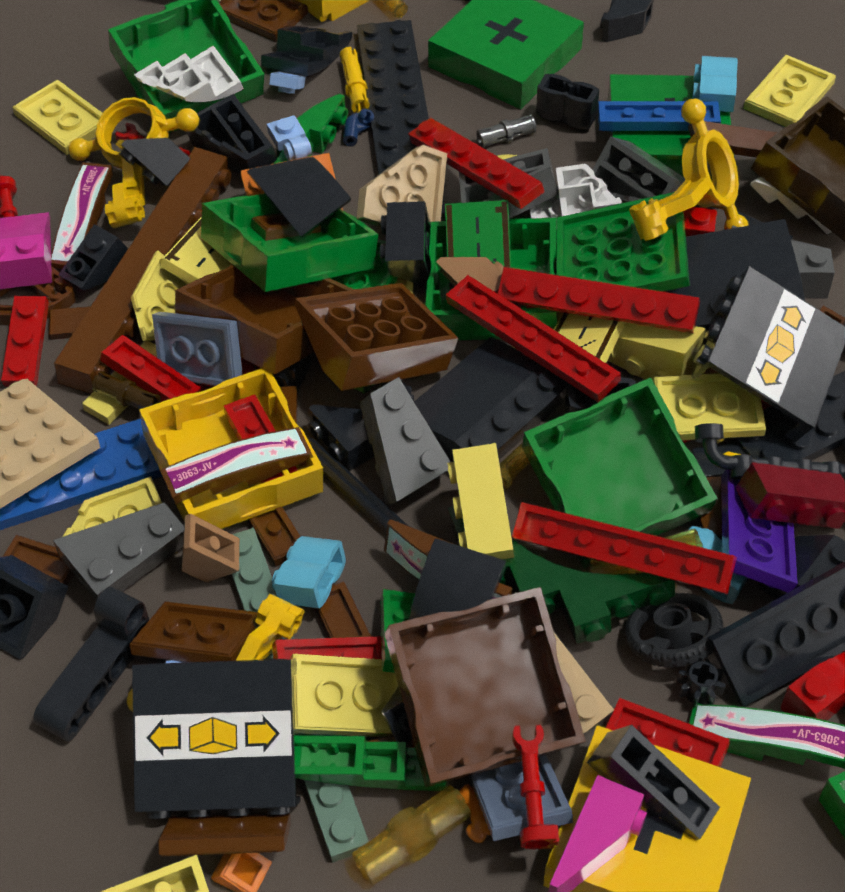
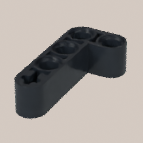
[33,587,149,741]

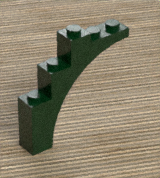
[448,506,675,644]

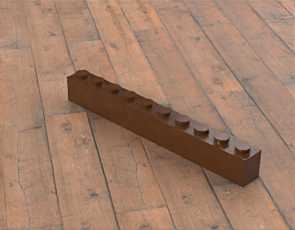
[54,147,231,394]

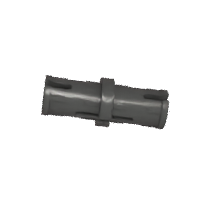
[476,114,537,148]

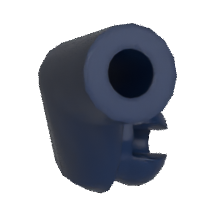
[343,109,374,146]

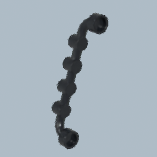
[694,423,845,479]

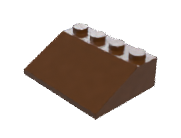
[294,283,458,391]

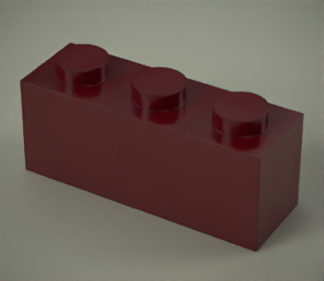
[735,462,845,529]

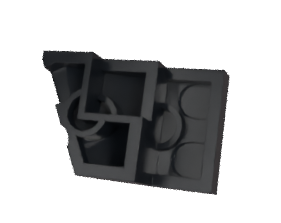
[261,26,353,76]
[246,156,351,239]
[409,538,506,620]

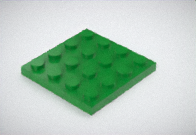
[557,192,690,292]

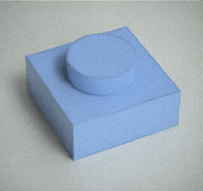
[269,72,306,93]

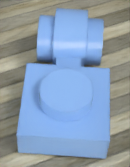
[267,115,312,161]

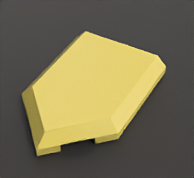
[131,251,189,341]
[62,477,162,537]

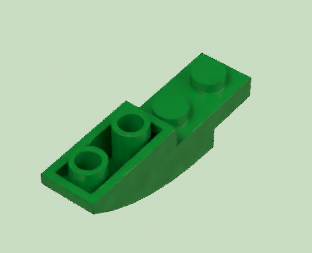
[274,94,348,164]

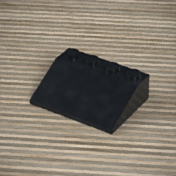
[665,219,805,331]
[414,337,569,462]

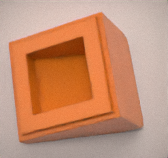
[211,853,272,892]

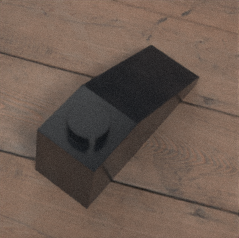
[587,725,720,840]

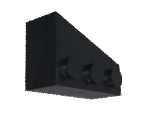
[187,94,277,174]

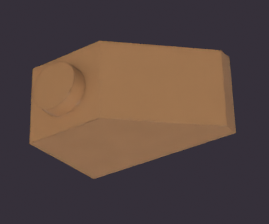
[436,257,504,294]
[182,514,240,582]

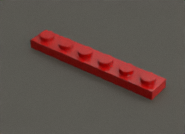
[408,118,545,209]
[498,267,700,333]
[446,275,621,403]
[512,502,737,594]

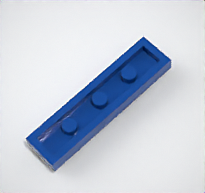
[598,101,721,131]

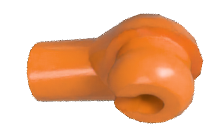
[456,784,491,843]

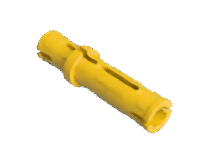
[339,47,370,113]

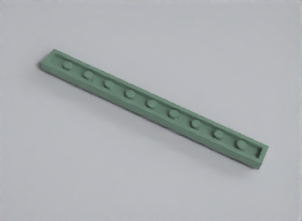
[231,528,370,863]

